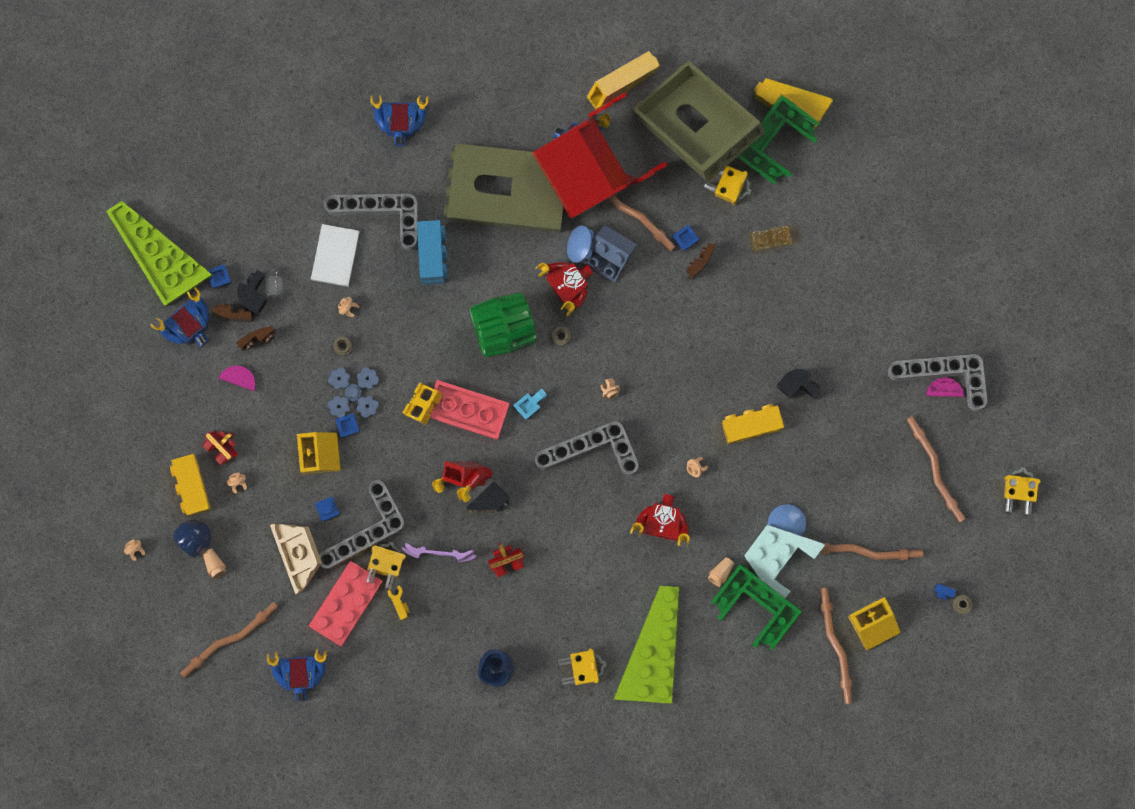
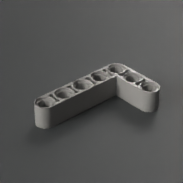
[324,194,418,251]
[887,354,987,412]
[535,421,639,476]
[319,480,405,570]

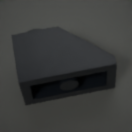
[466,481,510,513]

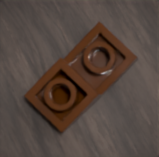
[686,242,715,280]
[212,304,253,322]
[236,326,276,351]

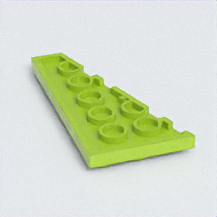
[106,201,214,307]
[614,586,679,704]

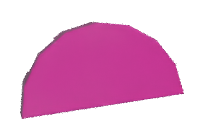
[219,365,256,392]
[926,377,965,397]

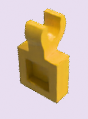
[388,586,410,621]

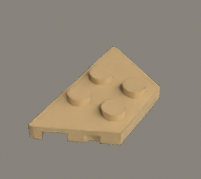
[270,523,322,594]

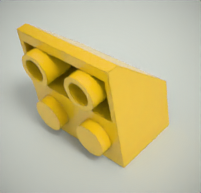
[297,432,341,475]
[848,597,901,651]

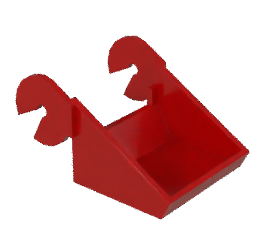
[531,91,669,218]

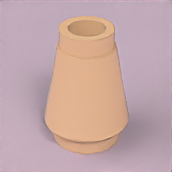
[203,549,226,579]
[708,557,734,587]

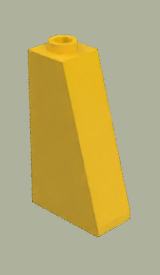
[587,51,660,109]
[754,78,833,129]

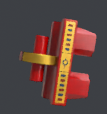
[202,430,239,465]
[488,542,524,577]

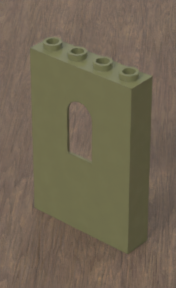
[633,61,765,182]
[444,144,564,233]

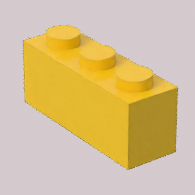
[722,404,784,445]
[170,454,211,517]

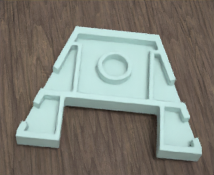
[744,525,825,598]

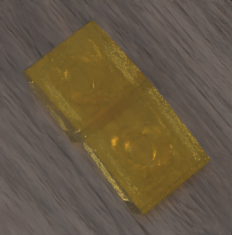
[749,226,793,252]

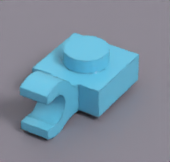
[513,389,547,420]

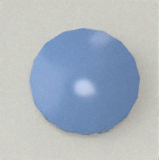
[567,226,594,263]
[768,504,806,536]

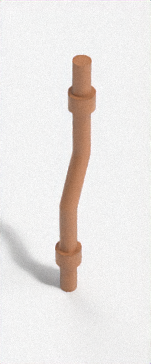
[607,194,676,251]
[906,416,966,523]
[806,543,923,561]
[820,588,853,704]
[180,602,279,678]

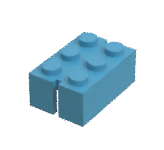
[417,220,448,285]

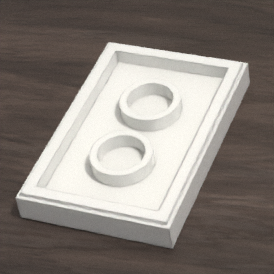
[311,224,360,287]

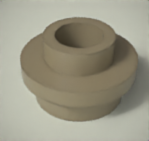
[552,326,571,345]
[333,337,352,356]
[953,595,972,614]

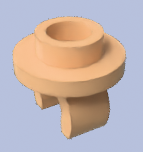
[338,297,359,317]
[601,378,621,400]
[687,457,708,478]
[227,472,247,494]
[124,539,145,561]

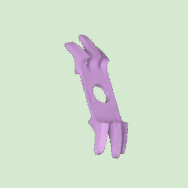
[402,543,477,563]

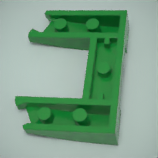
[737,94,820,184]
[711,564,803,650]

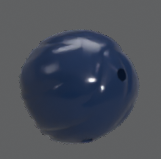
[173,519,211,558]
[478,649,514,687]

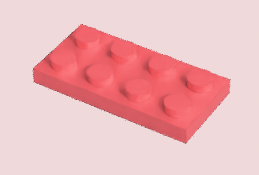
[429,380,510,440]
[309,561,383,647]

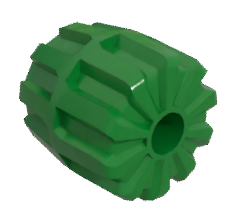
[470,292,537,358]

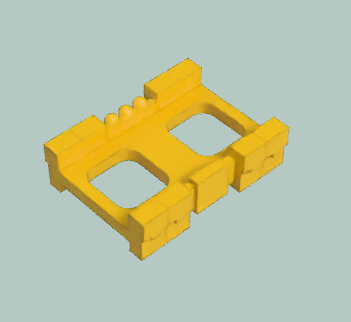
[402,383,443,425]

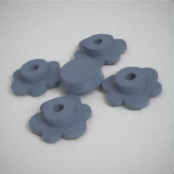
[328,367,379,418]

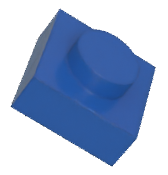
[673,225,699,252]
[208,264,231,289]
[335,414,360,438]
[315,496,340,522]
[933,584,956,601]

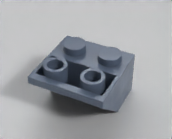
[583,225,637,283]

